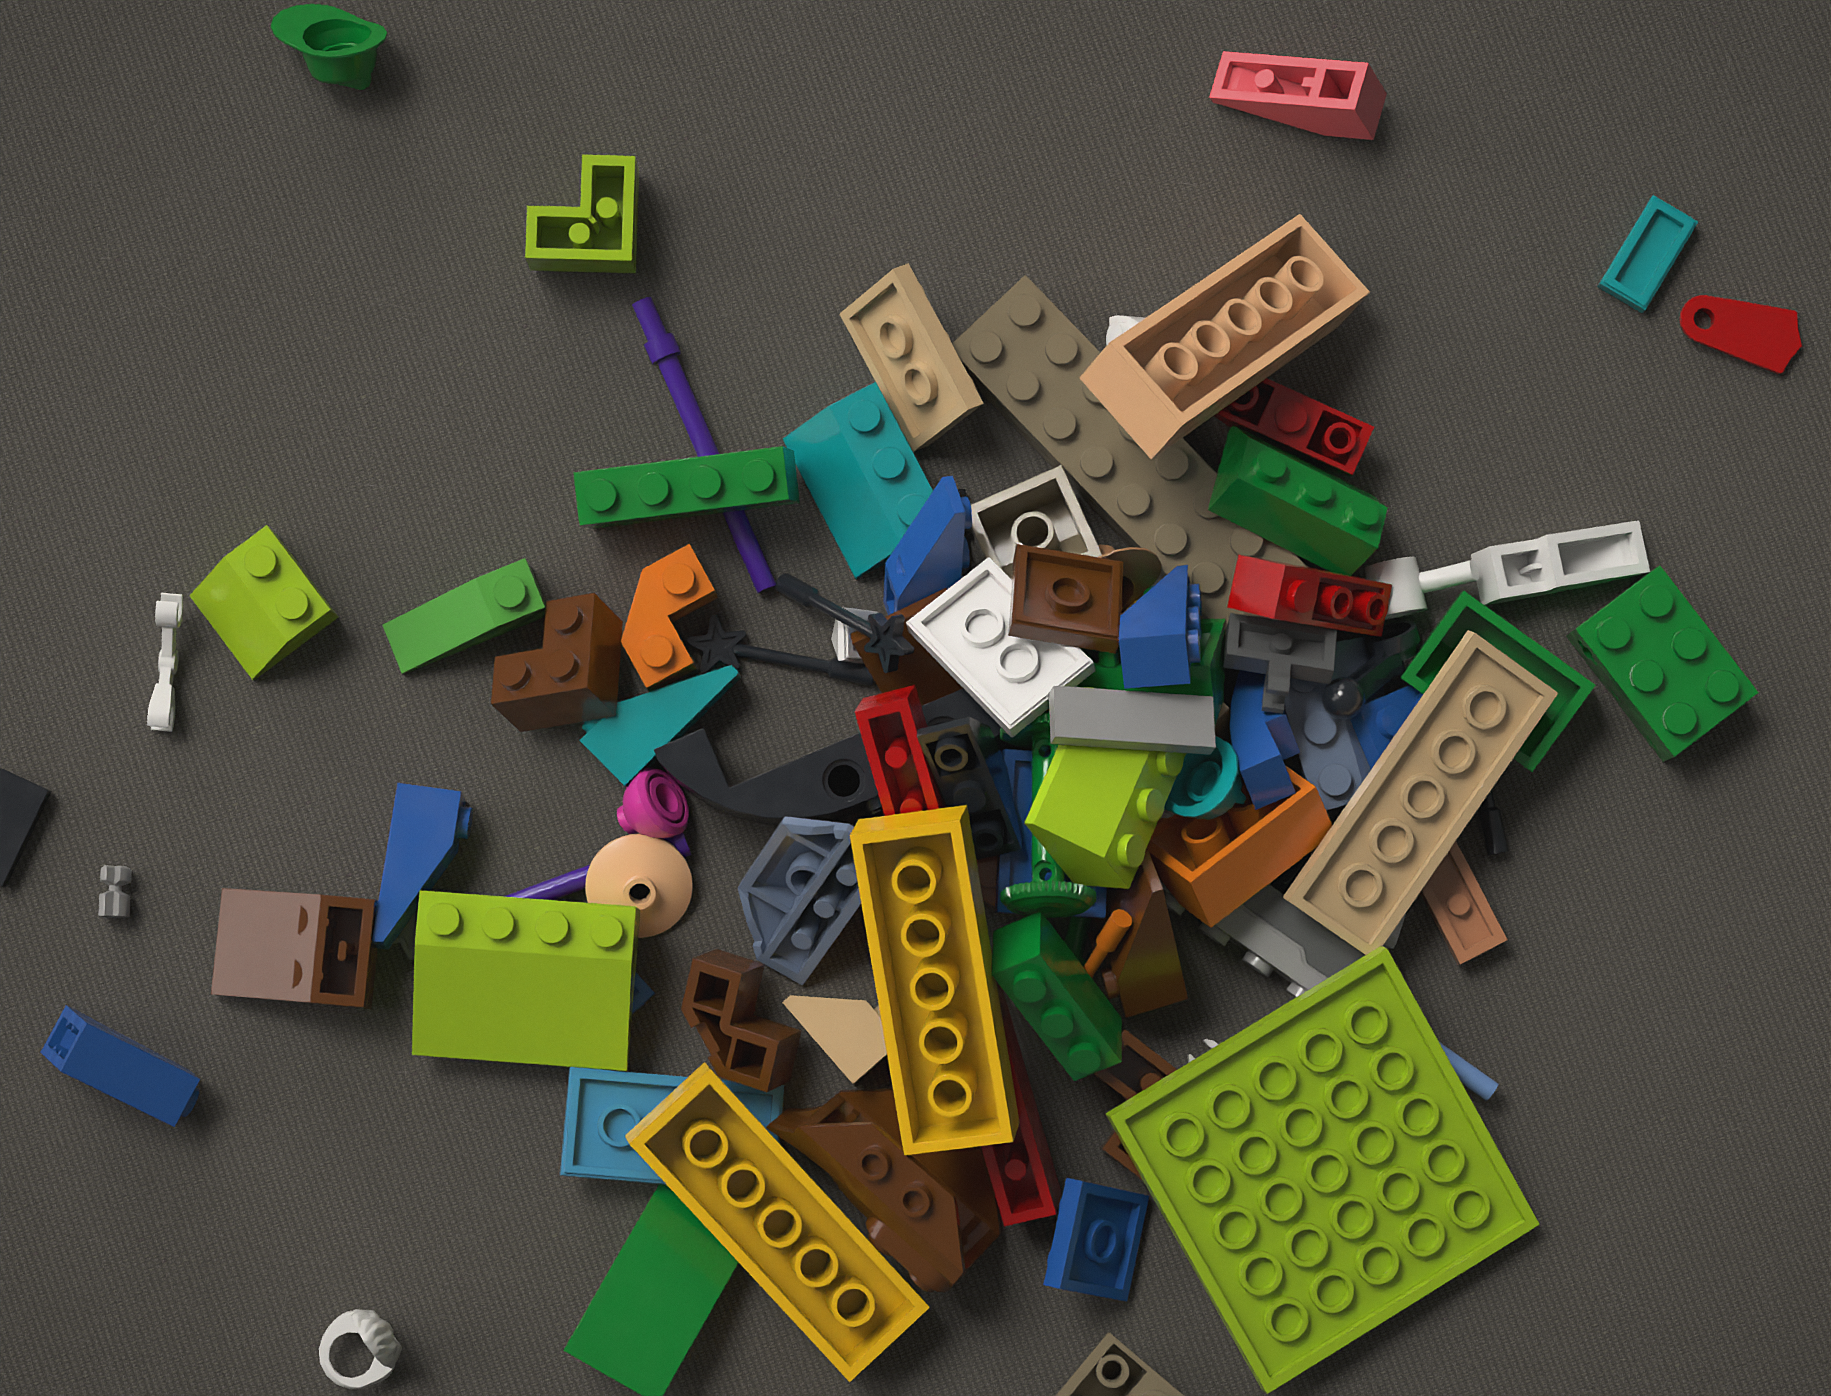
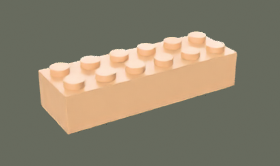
[1080,214,1370,460]

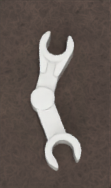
[147,593,183,732]

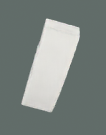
[1471,520,1650,605]

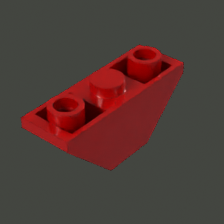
[1214,378,1374,476]

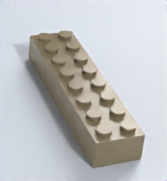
[952,275,1306,627]

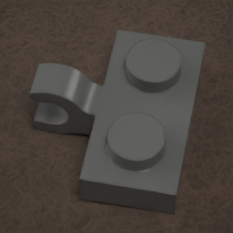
[1223,613,1337,714]

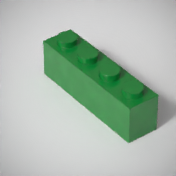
[573,446,800,529]

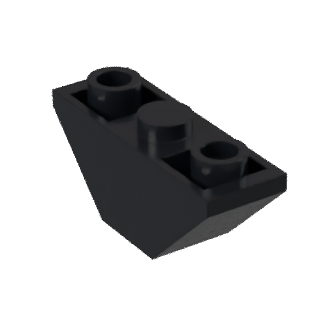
[917,717,1022,860]

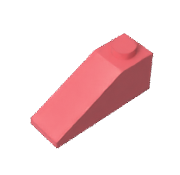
[1209,51,1387,140]

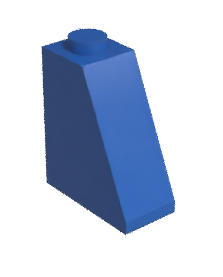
[40,1005,200,1127]

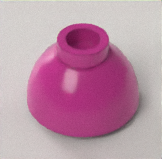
[617,767,689,839]

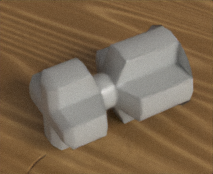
[98,865,132,918]

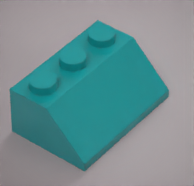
[783,382,933,579]

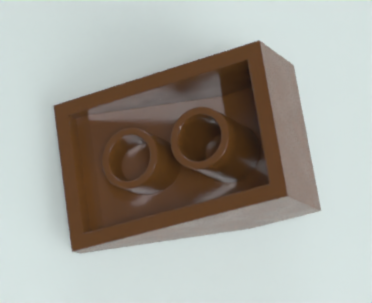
[1086,848,1188,1018]

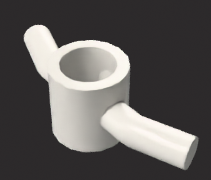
[1364,557,1478,620]

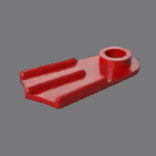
[1680,295,1802,374]

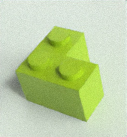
[525,155,639,273]

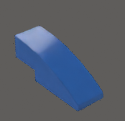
[1229,670,1300,810]

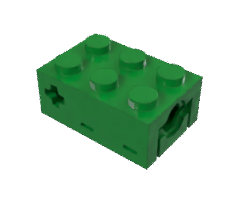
[1566,565,1759,762]

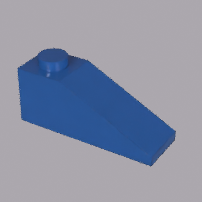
[372,783,473,950]

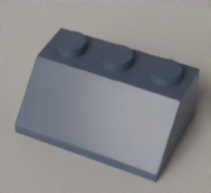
[1284,637,1385,813]

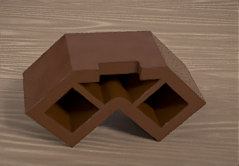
[681,949,802,1092]

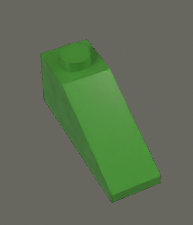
[382,558,546,674]

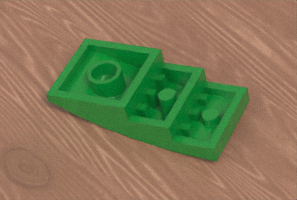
[563,1184,739,1396]

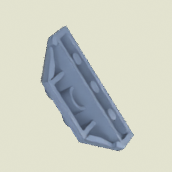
[738,816,861,986]

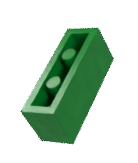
[992,911,1122,1081]

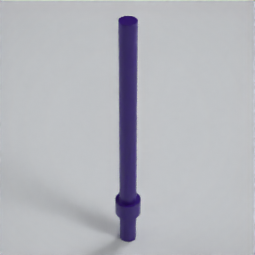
[632,297,776,594]

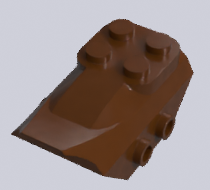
[766,1089,1002,1293]

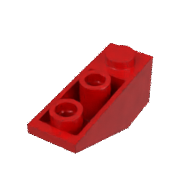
[1227,554,1392,637]

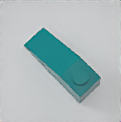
[579,665,741,787]

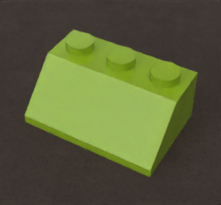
[1024,687,1187,889]

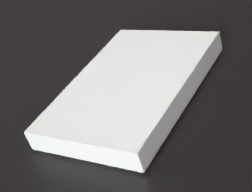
[906,557,1095,738]

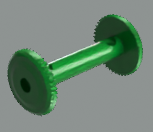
[1000,711,1096,918]

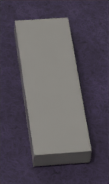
[1049,686,1216,755]

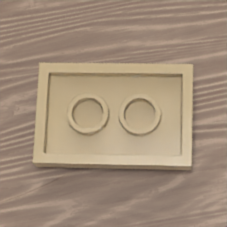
[840,263,984,452]

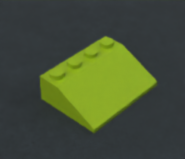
[412,890,640,1071]

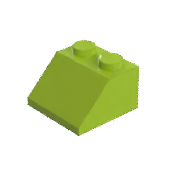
[190,525,339,681]

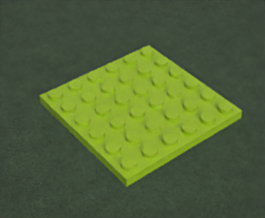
[1105,946,1540,1394]

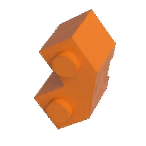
[621,544,718,692]

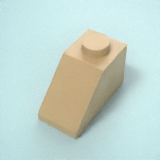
[782,995,887,1085]

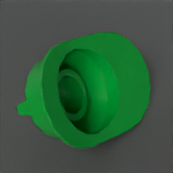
[271,4,388,90]

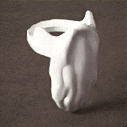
[319,1309,402,1389]

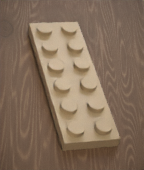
[1283,630,1558,955]

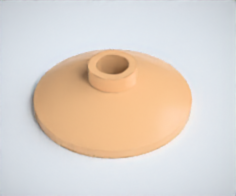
[585,834,693,938]

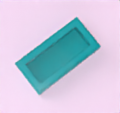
[1597,195,1698,313]

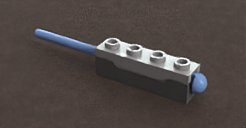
[1159,878,1498,1101]

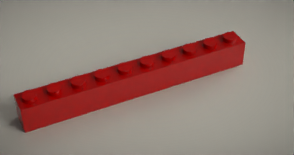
[854,685,1062,1227]

